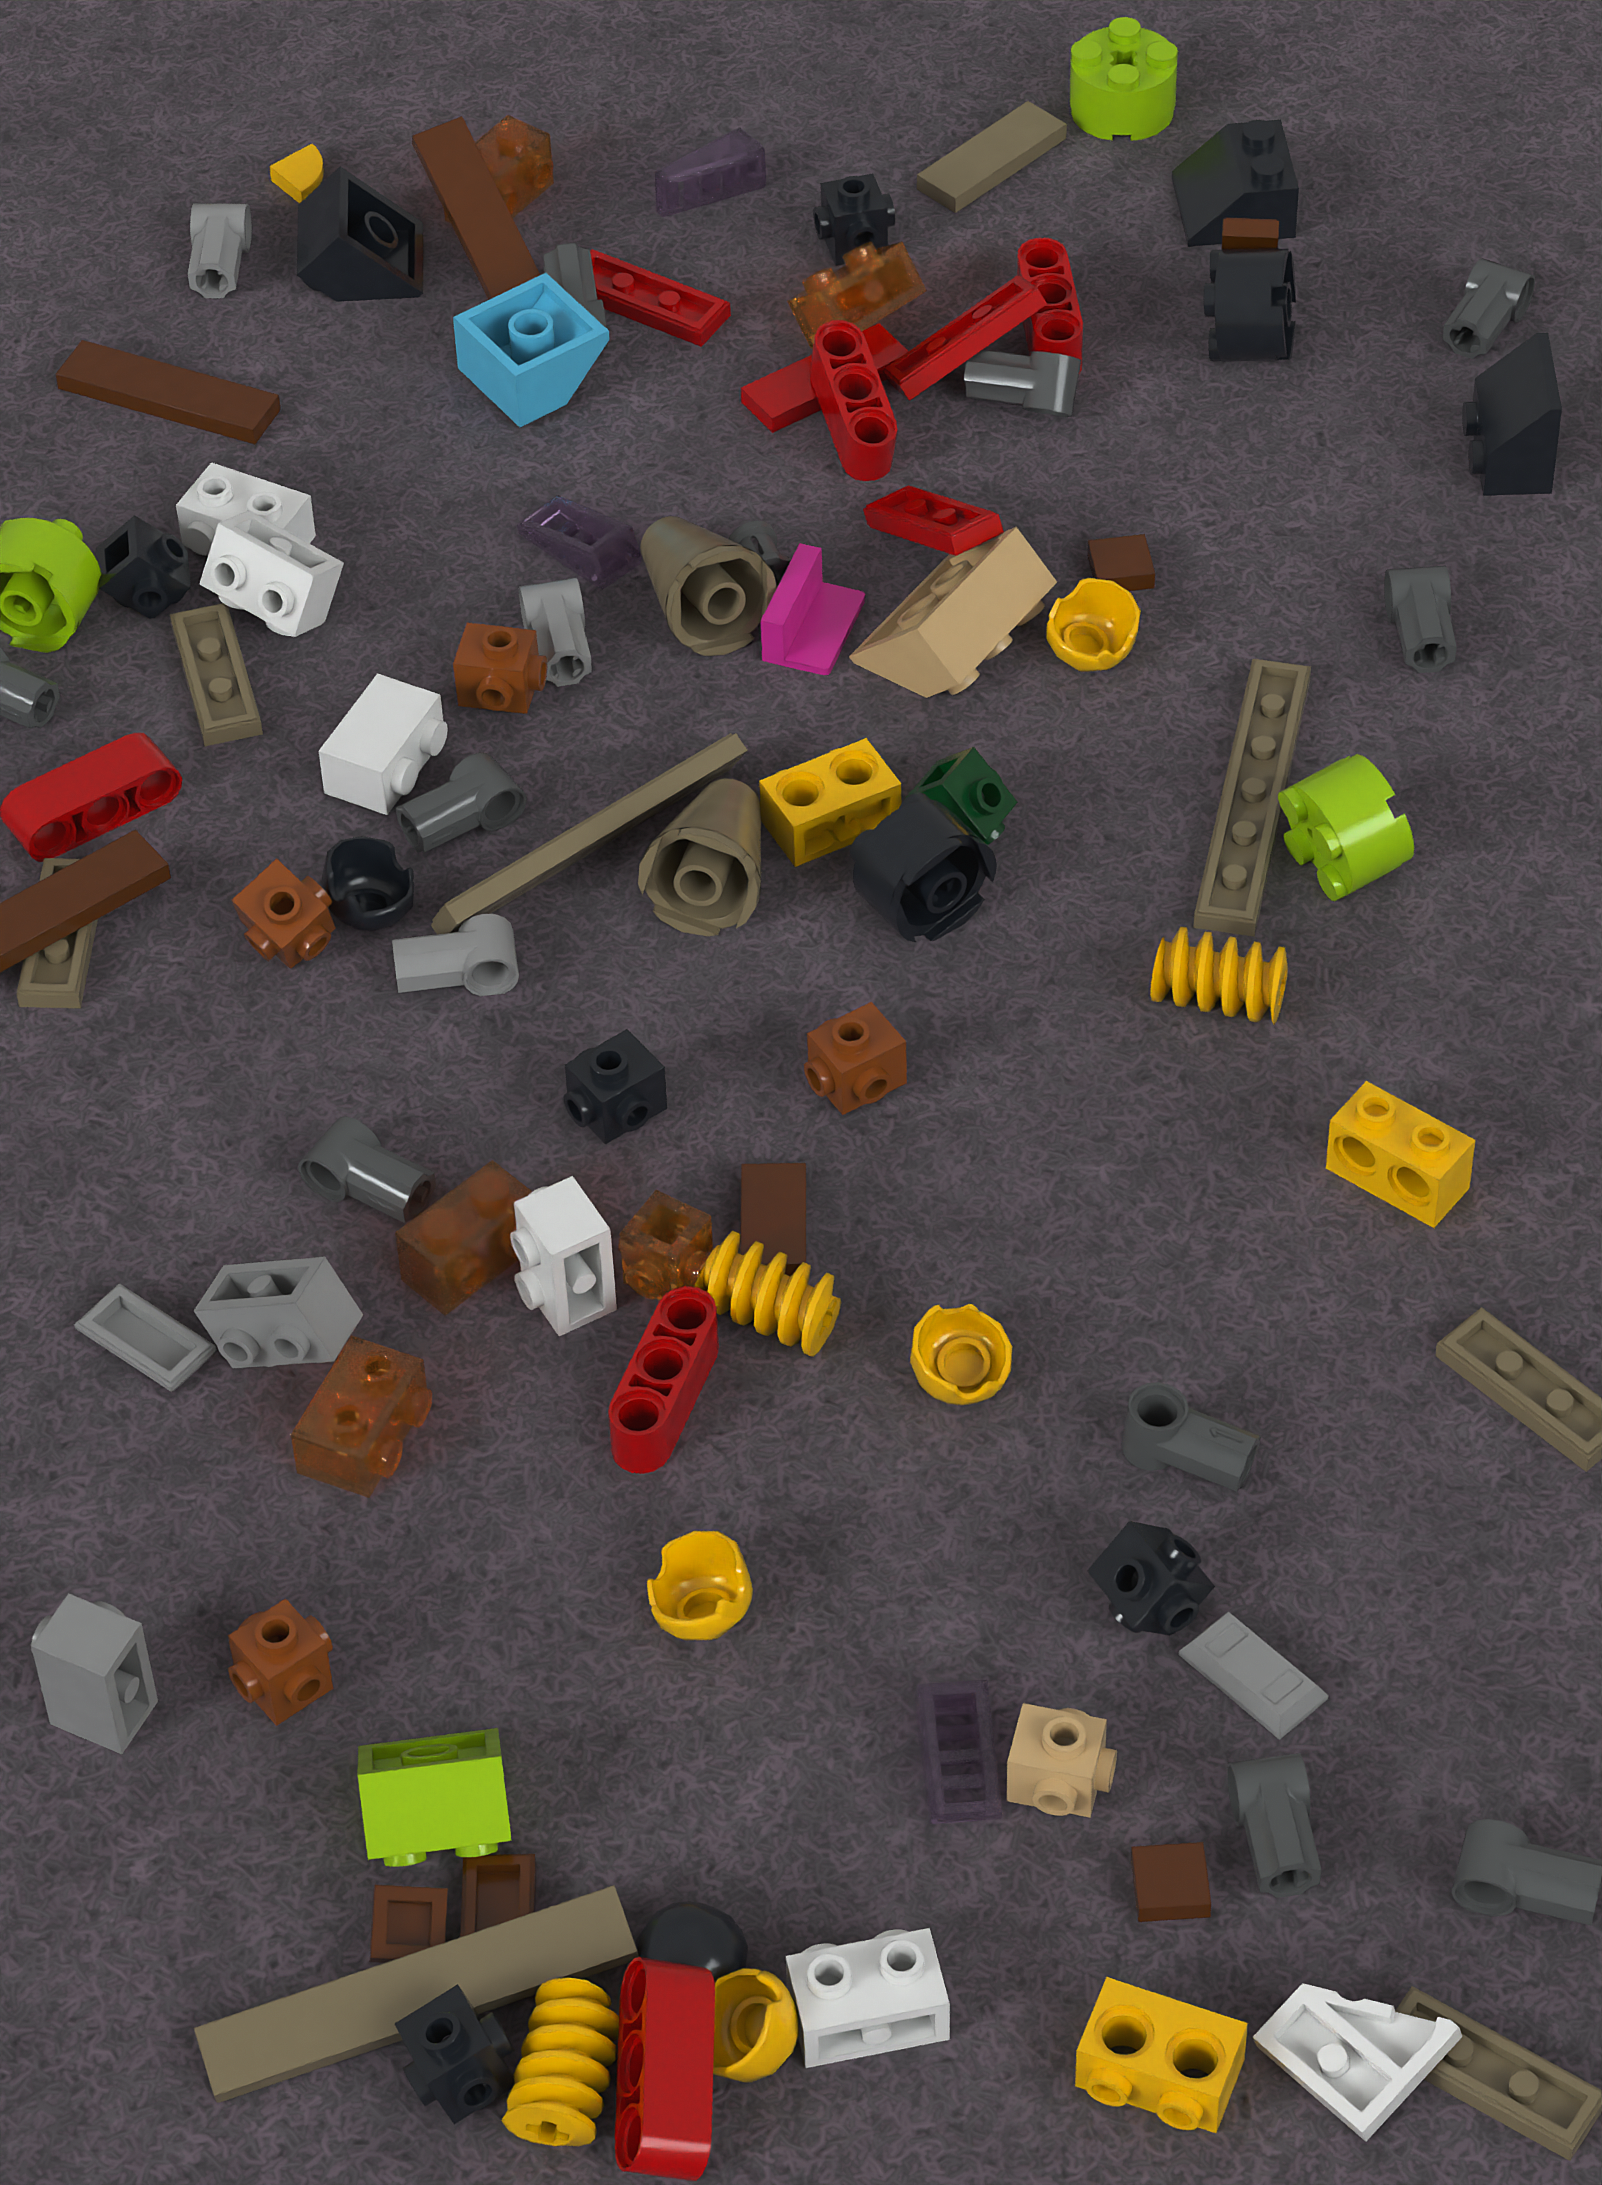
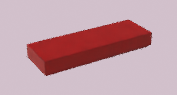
[590,249,731,347]
[883,275,1047,401]
[741,323,908,433]
[863,485,1004,556]

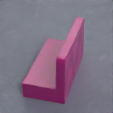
[761,543,865,675]

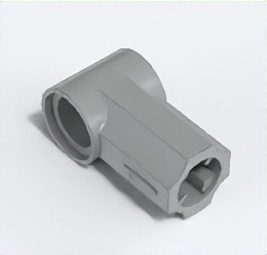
[188,203,252,298]
[518,577,592,687]
[392,914,519,996]

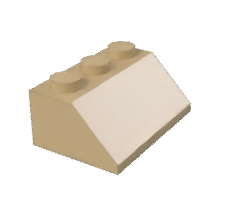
[849,527,1057,698]

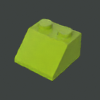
[357,1728,512,1867]

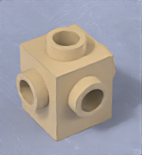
[1007,1703,1117,1818]

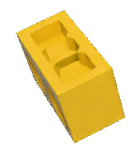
[759,738,902,867]
[1326,1081,1475,1228]
[1075,1977,1248,2133]

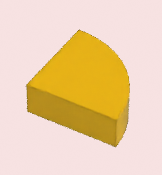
[269,144,324,204]

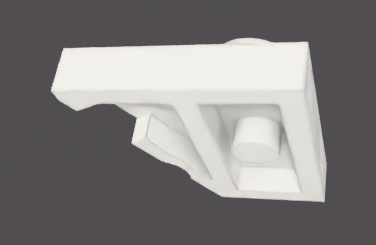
[1253,1983,1462,2141]

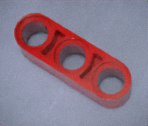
[1017,238,1083,374]
[810,320,898,481]
[0,732,182,862]
[608,1286,719,1474]
[615,1957,715,2181]

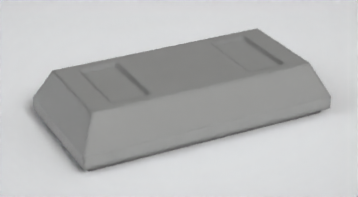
[74,1283,217,1392]
[1179,1611,1329,1740]

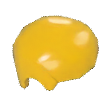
[1046,578,1141,672]
[910,1304,1012,1405]
[647,1531,753,1641]
[713,1968,799,2082]

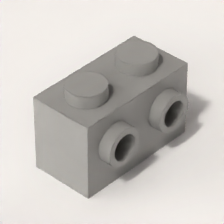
[194,1257,363,1368]
[31,1593,158,1754]

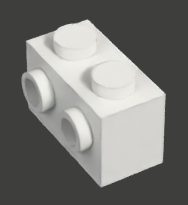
[176,462,316,555]
[199,510,344,637]
[318,673,448,815]
[510,1176,617,1336]
[786,1928,950,2068]

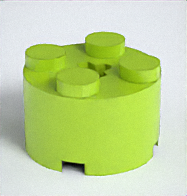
[1070,17,1178,141]
[0,518,101,653]
[1278,754,1414,902]

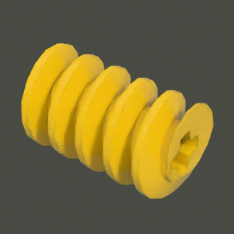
[1150,926,1288,1025]
[695,1231,841,1357]
[501,1978,619,2146]

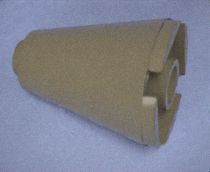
[640,516,777,656]
[638,779,761,936]

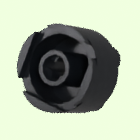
[1203,248,1296,362]
[849,792,997,942]

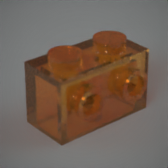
[444,115,554,222]
[787,241,927,349]
[395,1160,532,1316]
[291,1335,432,1498]

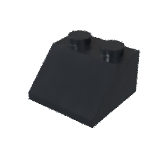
[1172,119,1299,247]
[297,166,423,302]
[1462,333,1562,496]

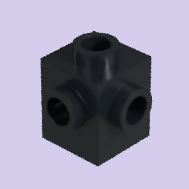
[813,173,895,266]
[96,515,191,619]
[563,1029,667,1145]
[1087,1521,1215,1636]
[395,1984,515,2124]

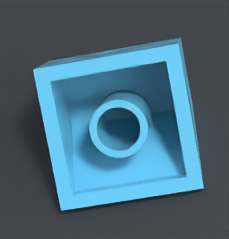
[453,273,610,427]

